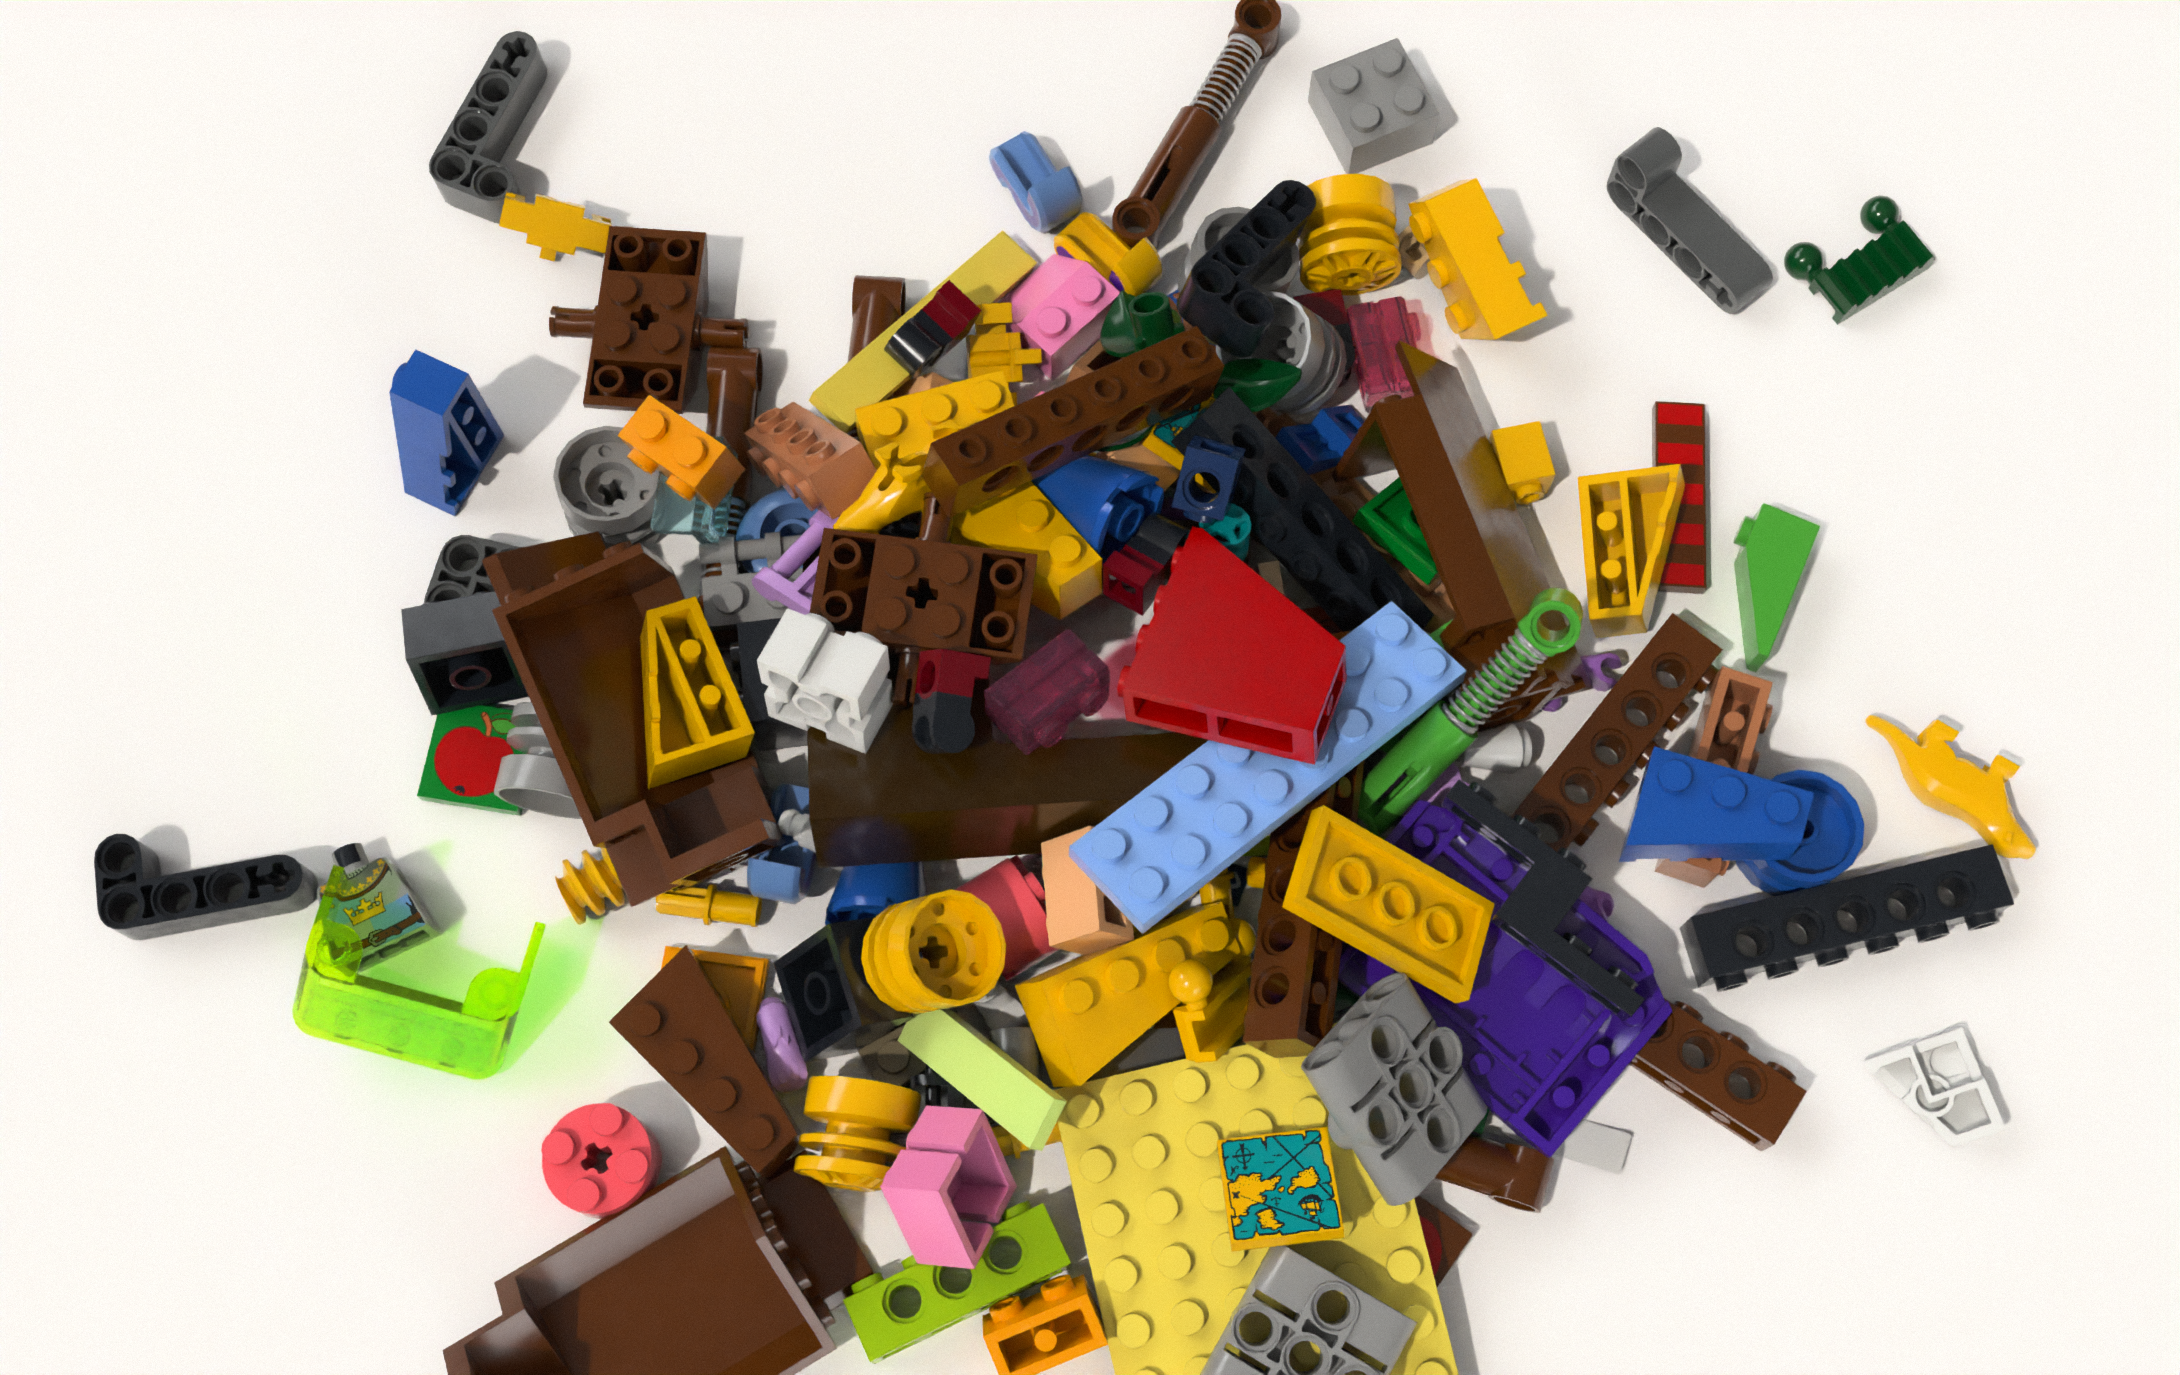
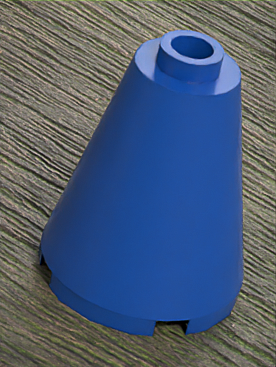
[1031,455,1164,567]
[825,861,928,925]

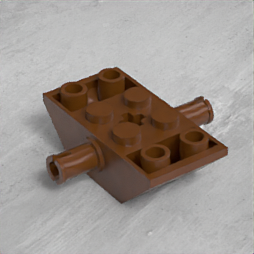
[549,226,749,415]
[810,492,1038,707]

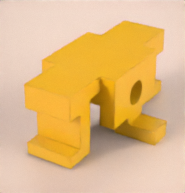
[499,191,612,261]
[966,302,1042,406]

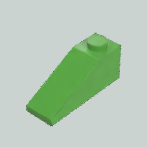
[1733,503,1820,673]

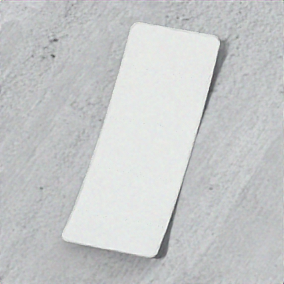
[1501,1119,1631,1174]

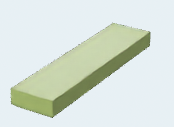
[897,1008,1067,1151]

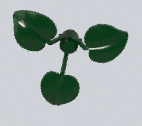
[1097,290,1302,452]

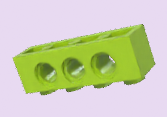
[843,1200,1072,1364]

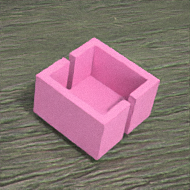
[880,1105,1017,1269]

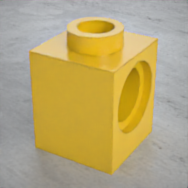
[1488,421,1556,505]

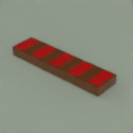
[1652,401,1707,594]

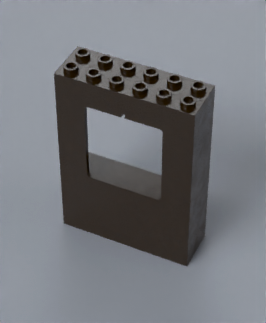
[803,520,1249,868]

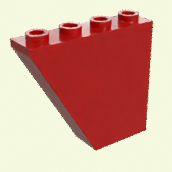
[1117,526,1347,765]

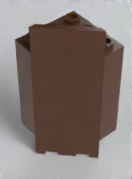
[1332,340,1593,732]
[482,531,786,907]
[442,1145,875,1375]

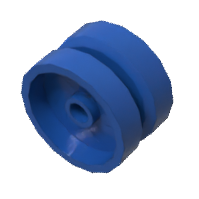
[1735,770,1864,896]

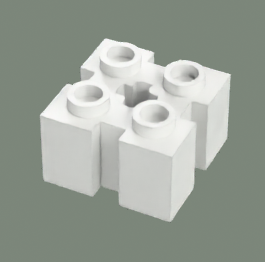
[757,608,893,754]

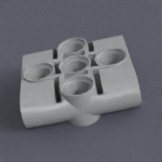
[1301,972,1487,1206]
[1200,1245,1417,1375]

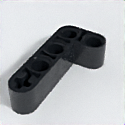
[1177,180,1316,357]
[94,834,319,940]

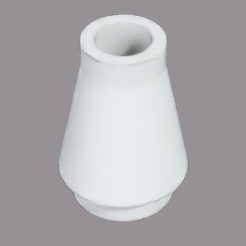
[1454,723,1532,774]

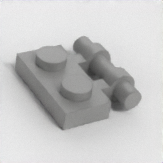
[699,532,803,632]

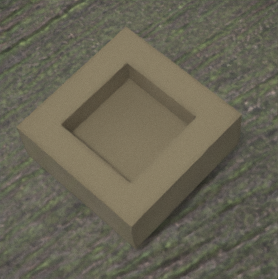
[858,1023,926,1087]

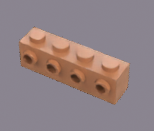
[744,402,877,520]
[1654,666,1773,888]

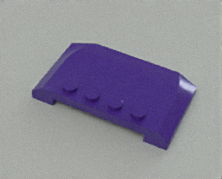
[1338,800,1672,1158]

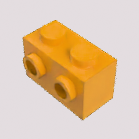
[618,395,745,510]
[982,1274,1108,1375]

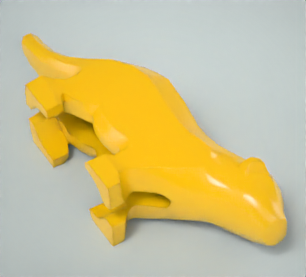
[833,419,962,534]
[1865,715,2036,860]

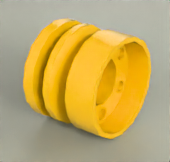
[1298,174,1402,296]
[861,889,1006,1014]
[793,1076,922,1192]

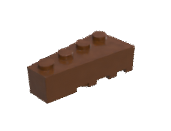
[609,945,802,1179]

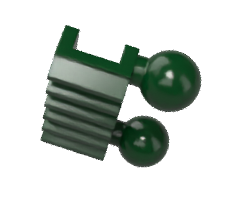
[1784,195,1935,325]

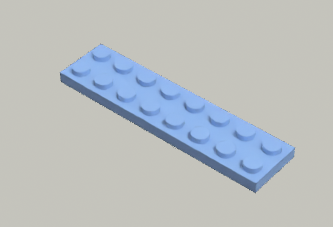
[1069,601,1467,934]

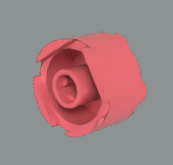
[954,855,1060,981]
[541,1103,662,1219]

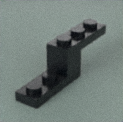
[1442,780,1645,1021]

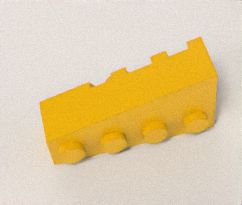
[1015,902,1241,1087]

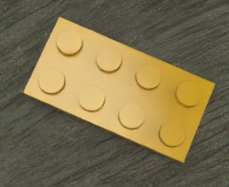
[1282,805,1495,1004]

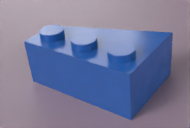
[389,349,504,516]
[1619,746,1814,862]

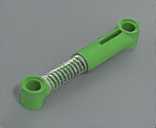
[1358,587,1583,837]

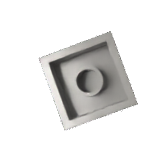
[1308,37,1440,174]

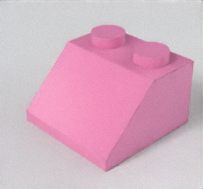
[999,254,1120,381]

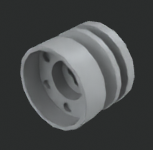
[1216,291,1347,415]
[553,426,670,548]
[494,702,581,819]

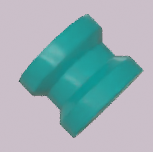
[1199,504,1251,561]

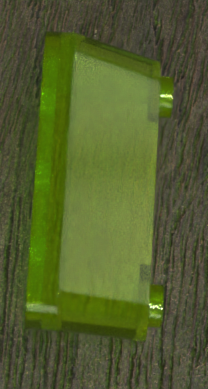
[292,865,546,1081]

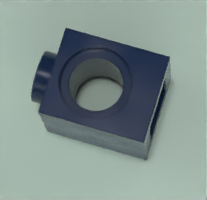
[1172,435,1246,523]

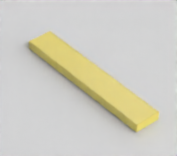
[809,230,1037,434]

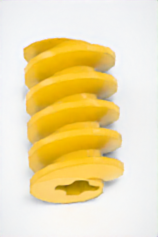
[555,848,625,925]

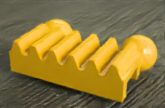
[1169,918,1257,1063]

